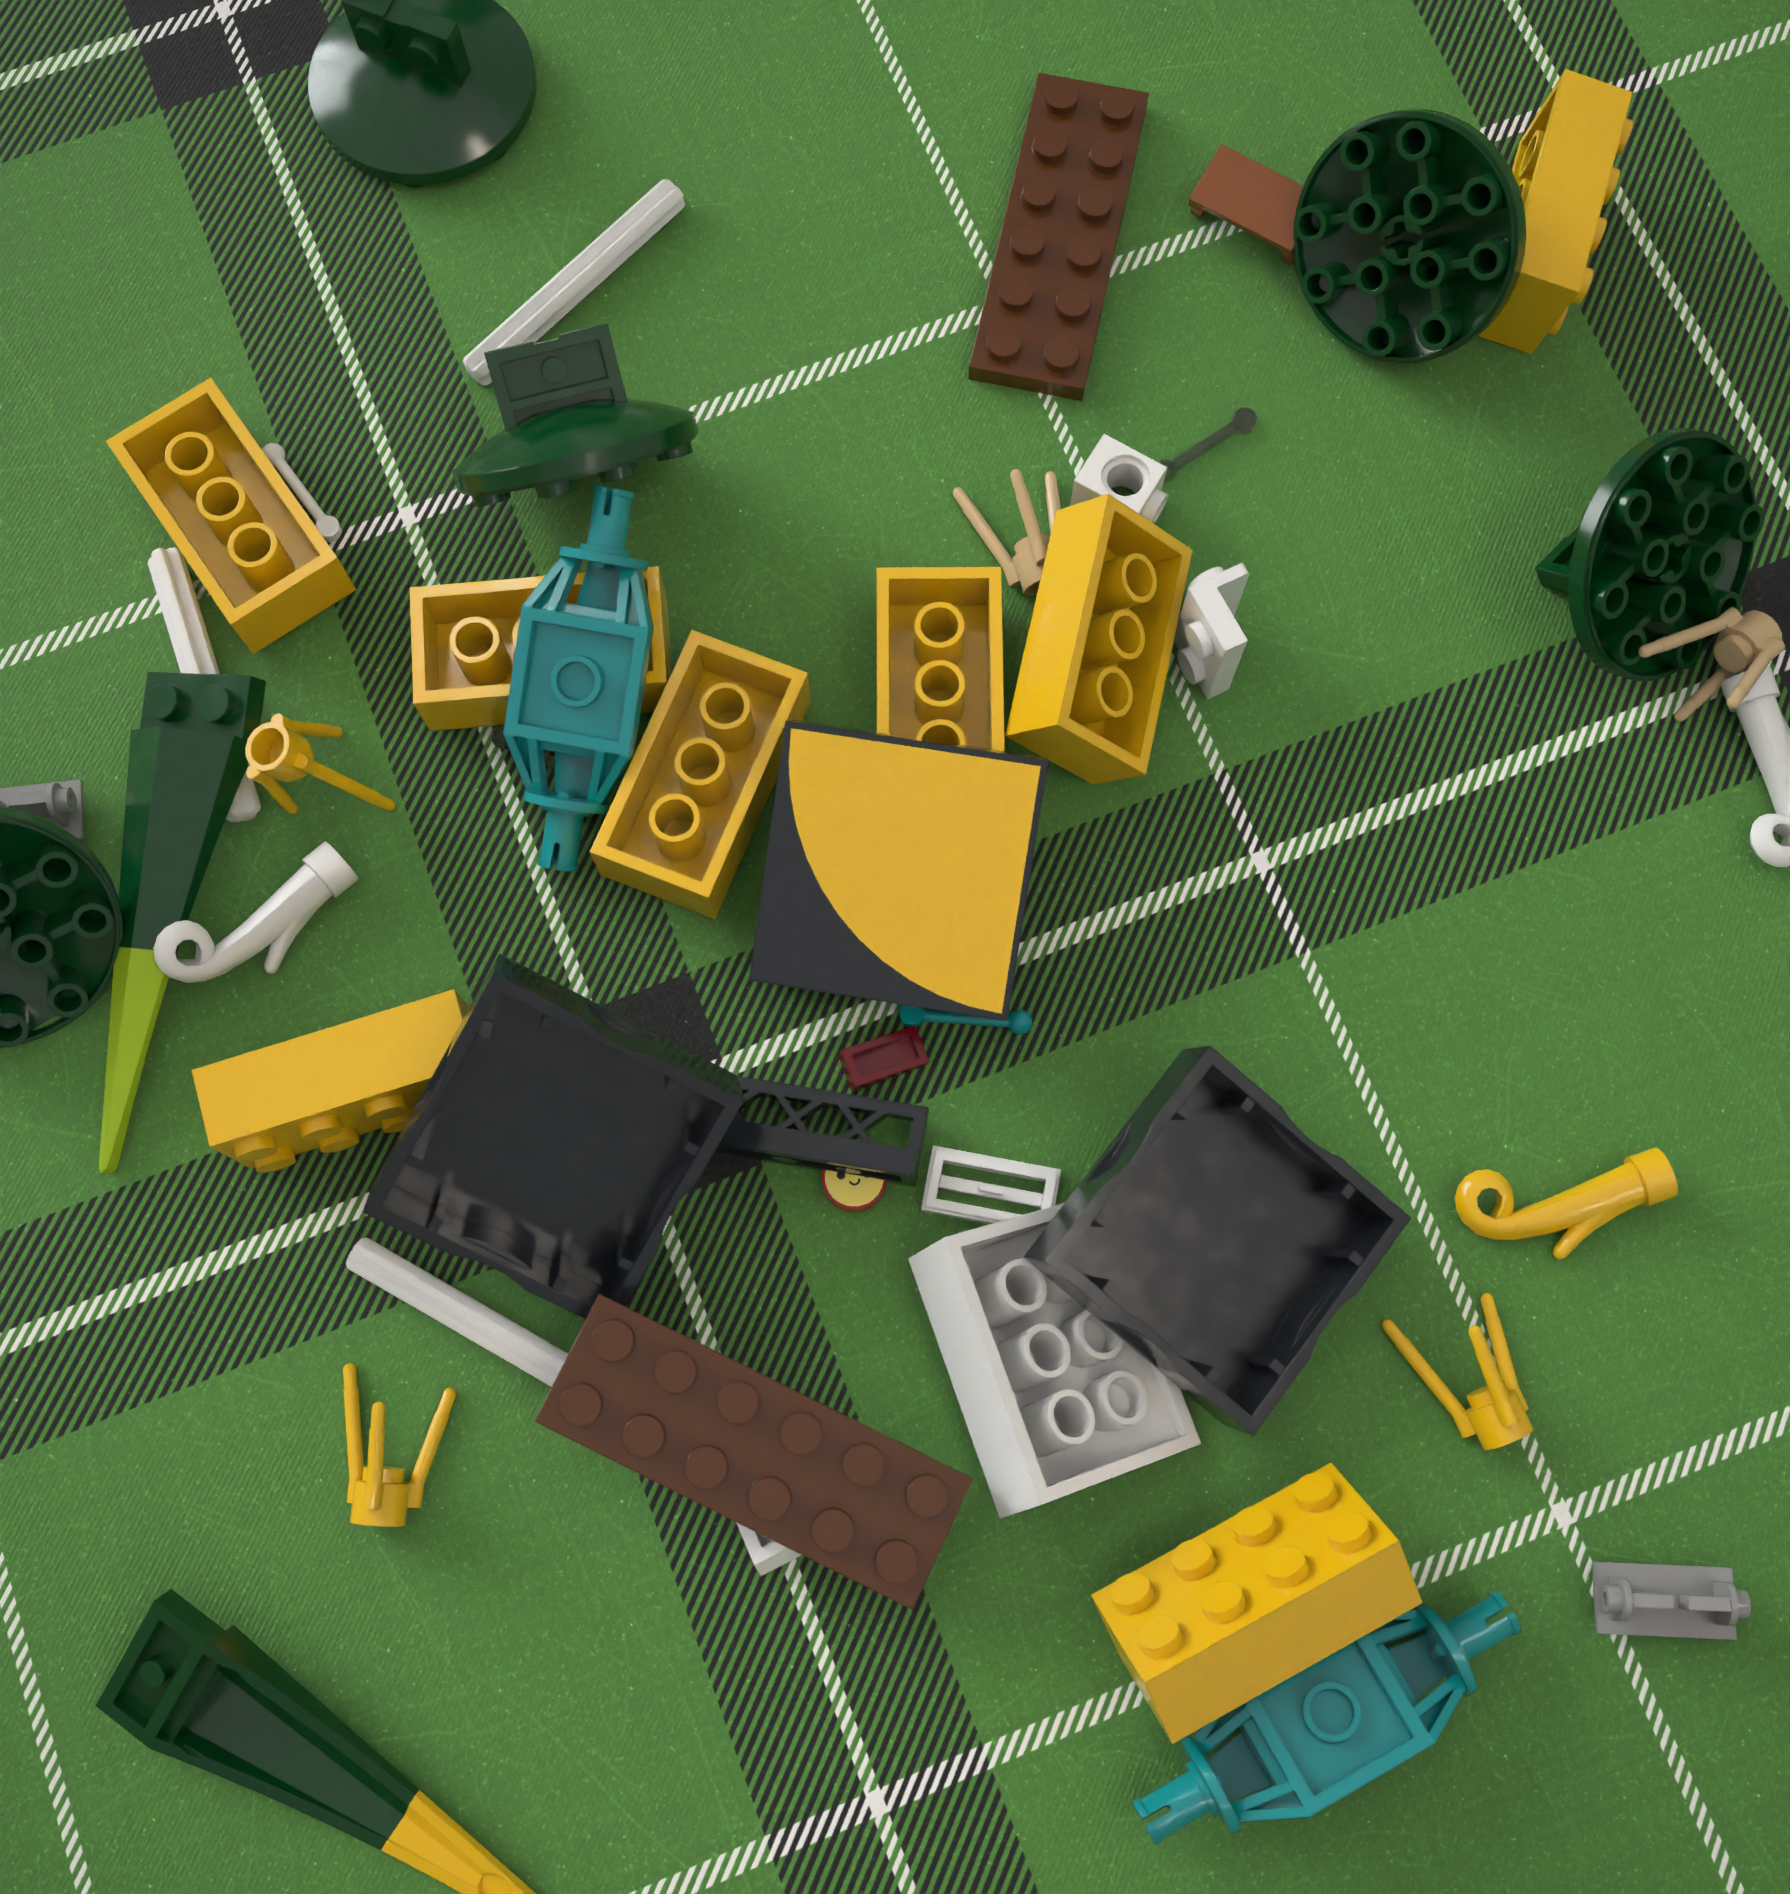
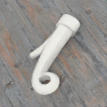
[1721,666,1790,867]
[153,841,359,983]

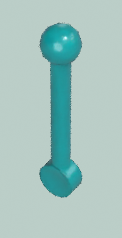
[899,1005,1033,1035]

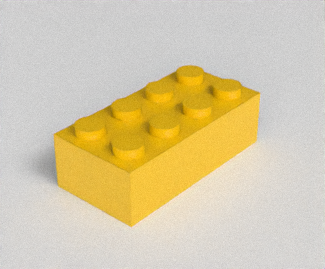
[1479,69,1633,354]
[106,378,356,654]
[1005,493,1193,784]
[410,566,672,731]
[876,567,1005,751]
[590,630,811,919]
[192,989,470,1173]
[1091,1463,1423,1744]

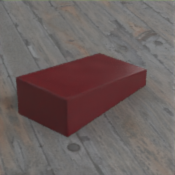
[838,1025,930,1093]

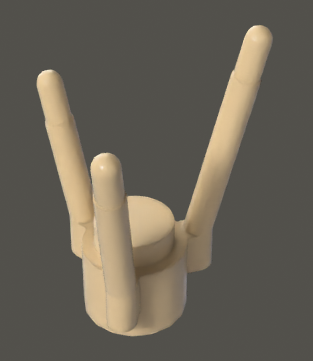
[952,469,1061,596]
[1638,607,1785,722]

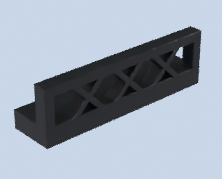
[714,1076,929,1187]

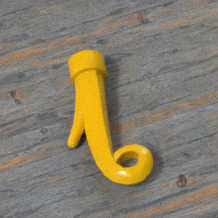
[1455,1147,1678,1260]

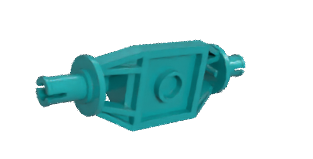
[503,486,654,872]
[1132,1591,1521,1845]

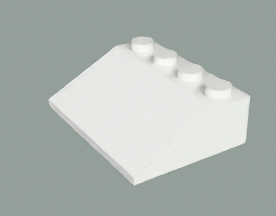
[908,1203,1201,1518]

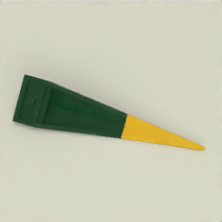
[96,1589,536,1894]

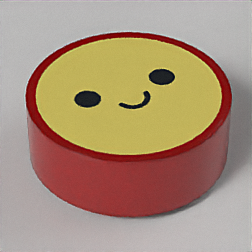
[822,1170,887,1213]

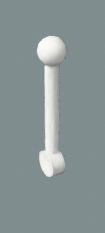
[262,443,342,542]

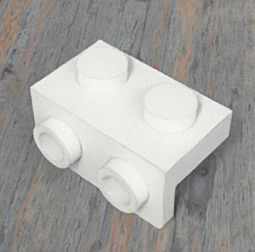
[1174,563,1250,700]

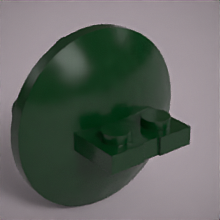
[308,0,537,188]
[1293,109,1526,363]
[452,323,699,507]
[1535,428,1764,681]
[0,807,123,1048]

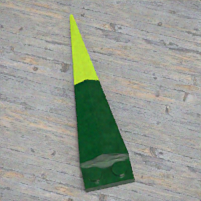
[99,672,266,1173]

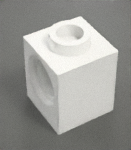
[1070,434,1169,524]

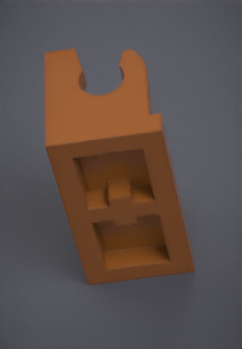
[1188,144,1303,264]

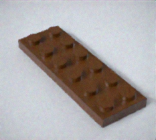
[968,73,1149,401]
[534,1294,973,1610]

